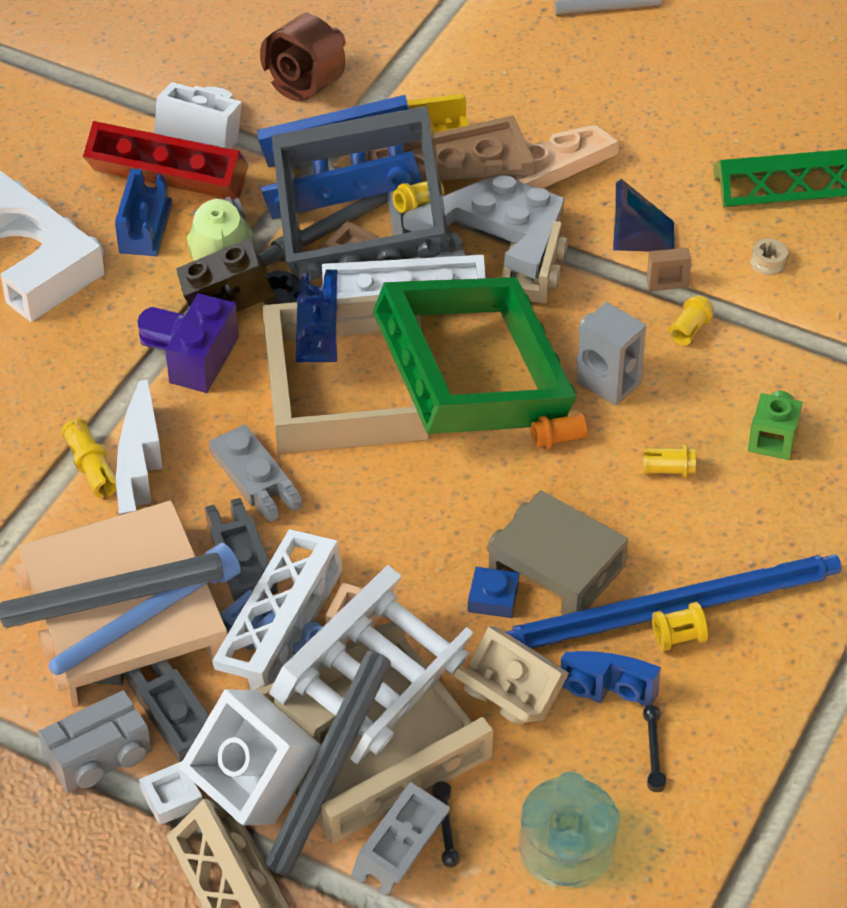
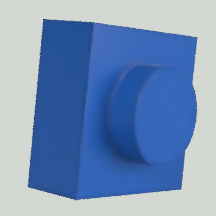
[468,567,519,618]

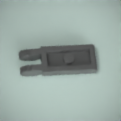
[204,498,278,602]
[124,660,209,762]

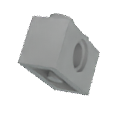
[577,302,646,406]

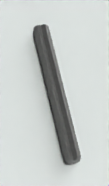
[0,552,224,628]
[265,650,391,876]

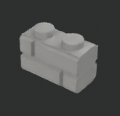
[38,690,152,793]

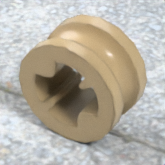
[750,238,788,276]

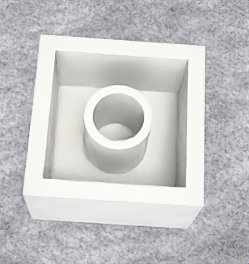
[179,689,321,826]

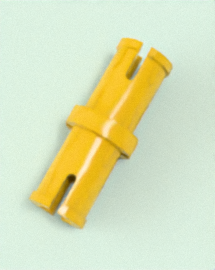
[61,418,117,498]

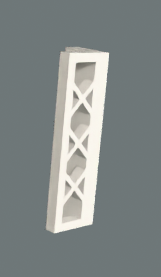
[322,255,486,300]
[212,529,343,690]

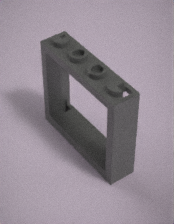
[271,106,451,280]

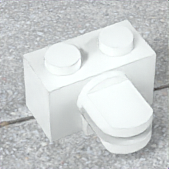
[154,82,242,149]

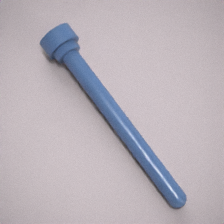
[49,543,241,675]

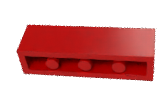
[83,121,249,200]

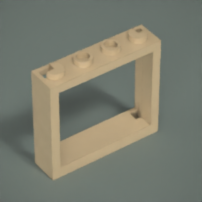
[263,295,429,454]

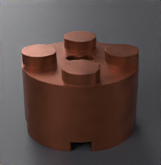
[260,13,346,101]

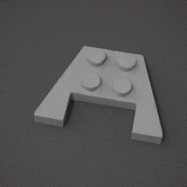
[403,175,564,279]

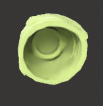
[187,198,254,261]

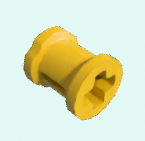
[652,602,708,652]

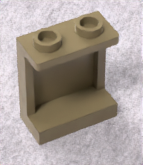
[487,490,628,615]

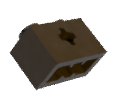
[176,238,275,312]

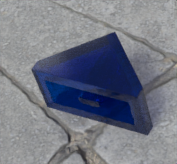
[613,179,674,252]

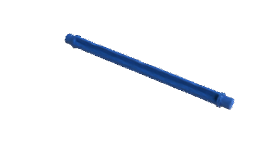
[505,554,842,649]

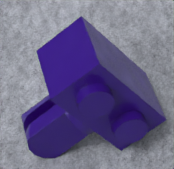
[137,293,239,393]

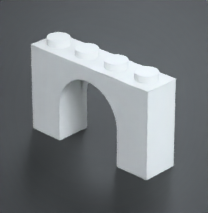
[0,171,105,322]

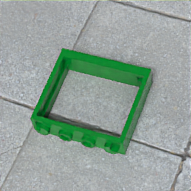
[373,277,576,434]

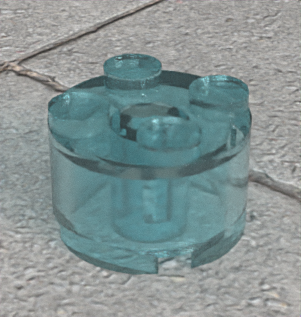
[518,771,620,889]

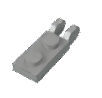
[209,424,302,522]

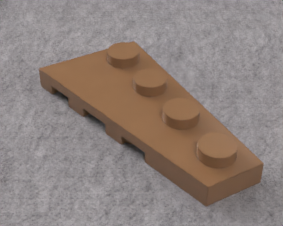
[366,115,536,181]

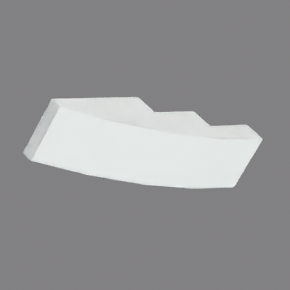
[116,380,163,516]

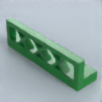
[713,149,847,208]

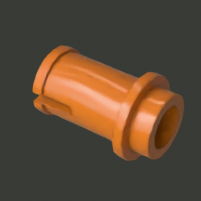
[531,413,588,450]

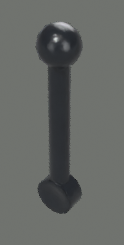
[642,705,666,792]
[432,781,460,868]

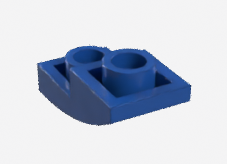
[561,651,661,706]

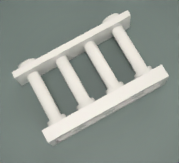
[269,565,474,764]

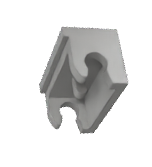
[351,782,451,894]

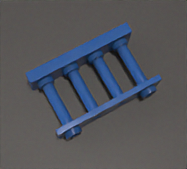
[257,95,422,219]

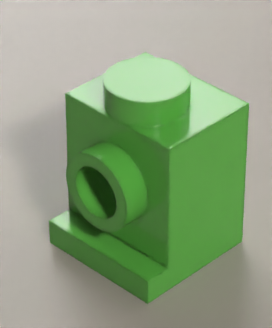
[748,391,803,460]

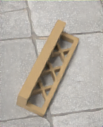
[166,799,289,908]

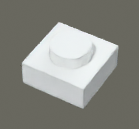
[139,762,202,826]

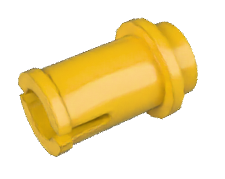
[392,181,445,213]
[668,295,714,346]
[644,444,696,478]

